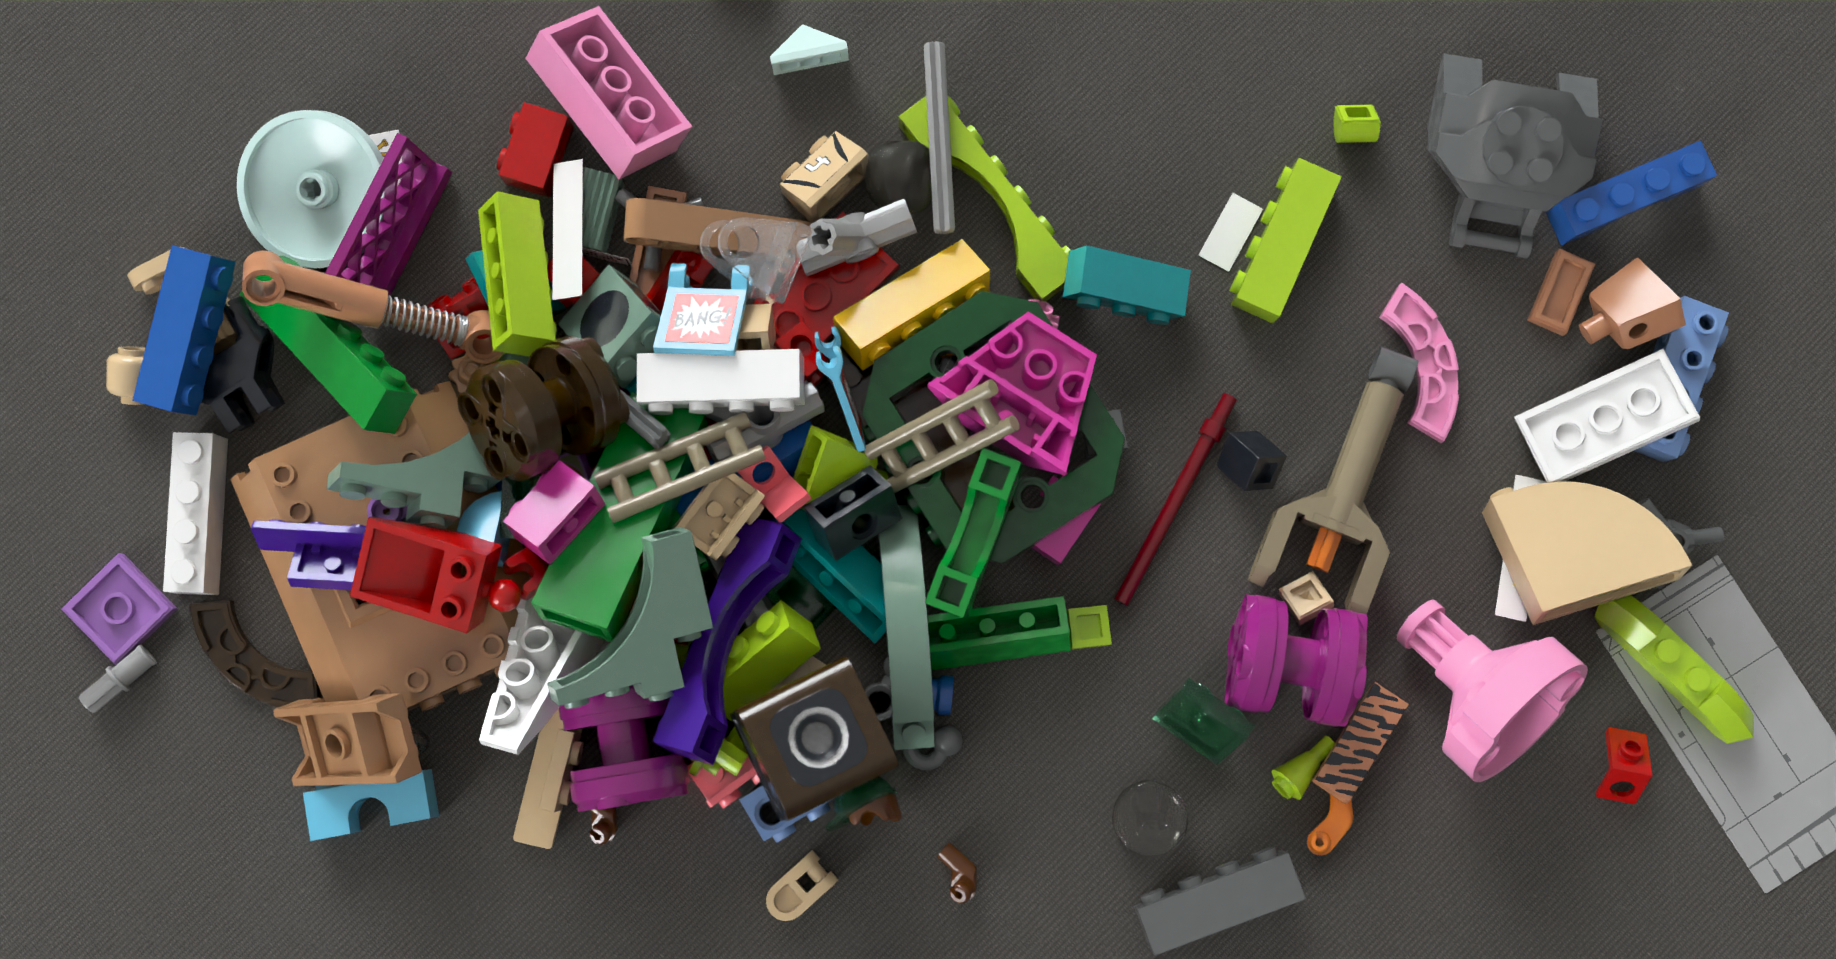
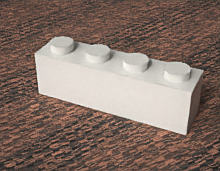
[637,349,805,415]
[163,432,228,595]

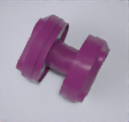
[1224,594,1368,727]
[558,685,690,812]

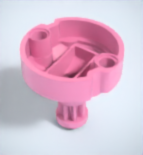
[1397,600,1588,782]

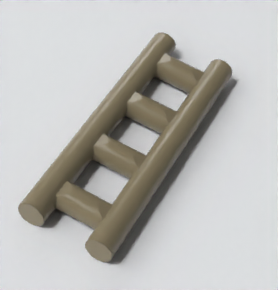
[864,379,1020,493]
[593,412,766,523]

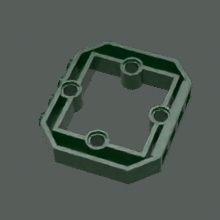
[862,291,1125,564]

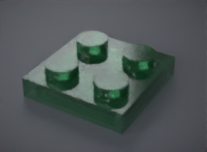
[1152,678,1255,765]

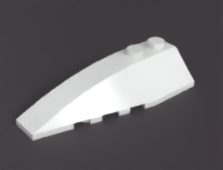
[479,597,604,755]

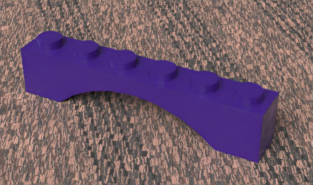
[653,518,802,765]

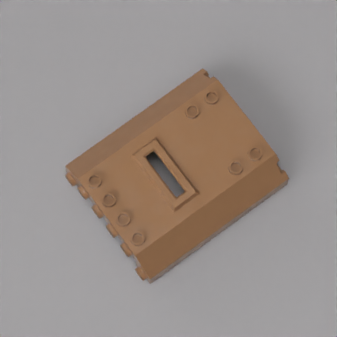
[230,381,531,712]

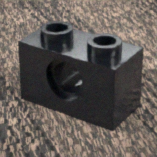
[803,465,902,561]

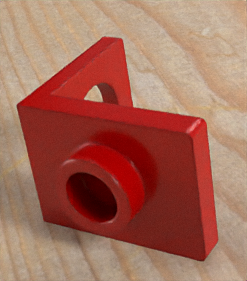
[774,321,830,387]
[1596,727,1652,804]

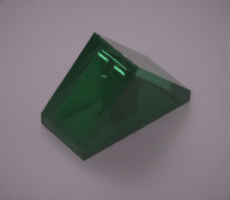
[766,565,836,631]

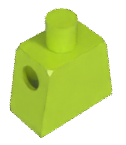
[793,425,888,510]

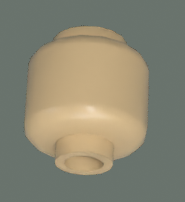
[106,346,146,405]

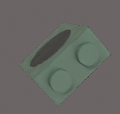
[558,265,661,389]

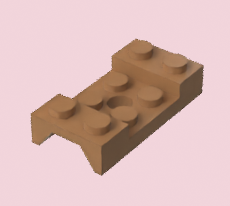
[273,693,422,786]

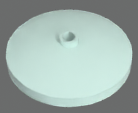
[237,110,384,268]

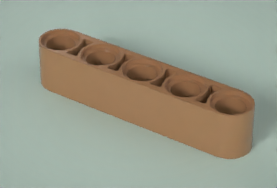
[623,198,812,265]

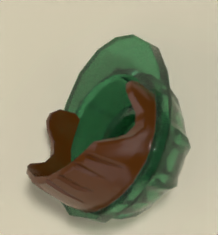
[825,776,902,832]

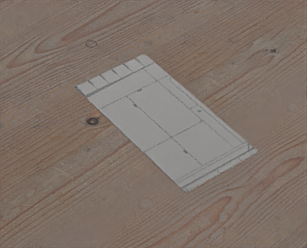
[1596,555,1836,893]

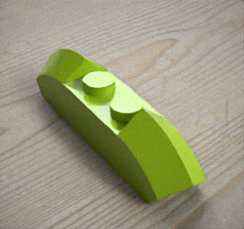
[1594,595,1754,744]

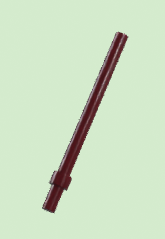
[1114,393,1237,606]

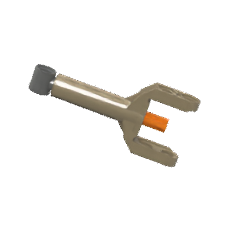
[1248,346,1418,614]

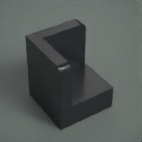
[1217,431,1287,491]

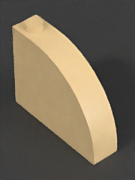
[1482,481,1692,625]

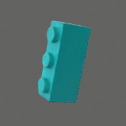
[1063,246,1191,325]

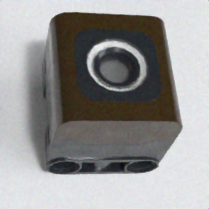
[730,656,899,821]

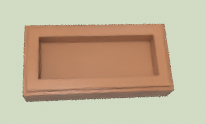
[1527,249,1595,336]

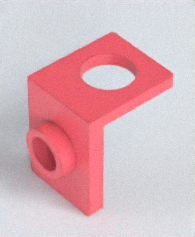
[738,445,811,523]

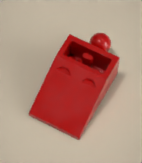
[350,516,521,634]

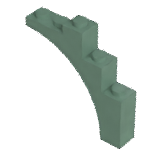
[326,353,530,529]

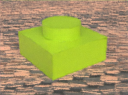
[1066,605,1112,650]

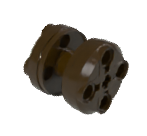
[457,336,630,481]

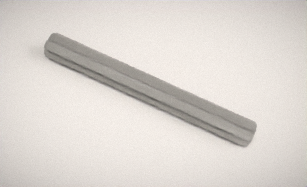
[924,41,955,234]

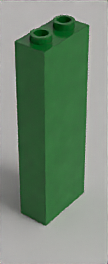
[531,392,709,642]

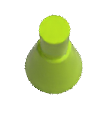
[1271,735,1335,800]

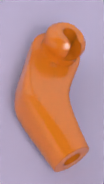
[1307,794,1354,856]

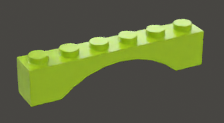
[899,96,1071,302]

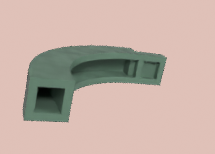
[878,504,935,750]

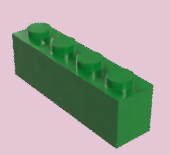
[927,596,1071,671]

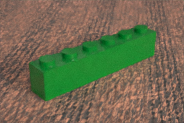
[239,256,417,434]

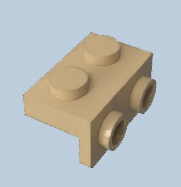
[672,473,765,561]

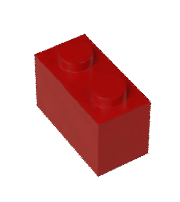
[497,102,574,198]

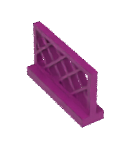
[325,133,453,296]

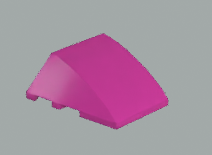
[927,311,1097,475]

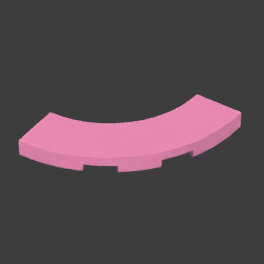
[1379,283,1459,443]

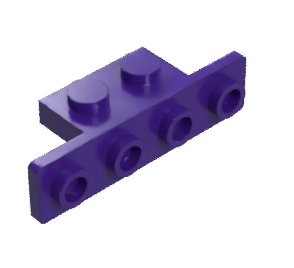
[251,519,366,590]

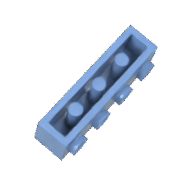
[1634,296,1729,462]

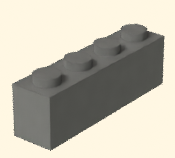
[1133,847,1306,956]

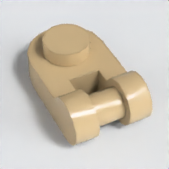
[127,247,183,294]
[766,850,839,921]

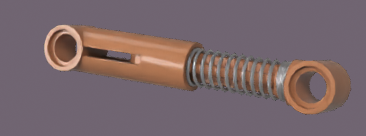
[242,250,503,364]

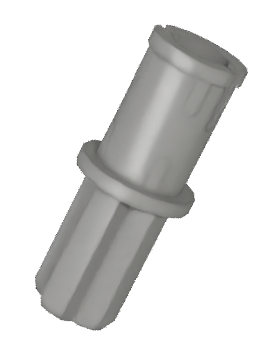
[79,644,157,713]

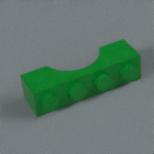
[925,448,1025,618]

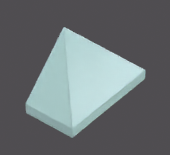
[770,24,849,75]

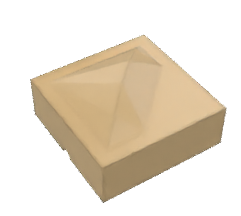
[1279,571,1334,625]

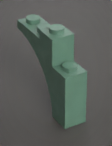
[547,527,713,709]

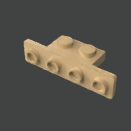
[513,709,584,849]

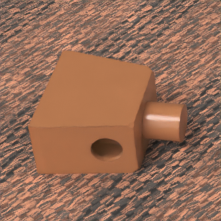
[1579,258,1686,349]

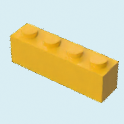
[833,239,990,371]

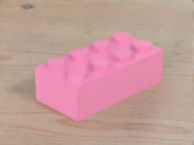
[525,6,692,180]

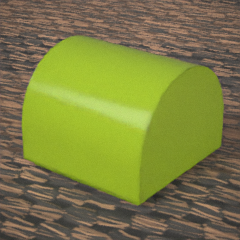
[1334,105,1381,143]

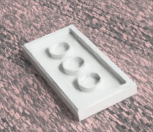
[1514,349,1700,483]

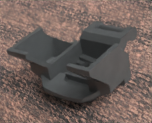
[1427,53,1603,259]

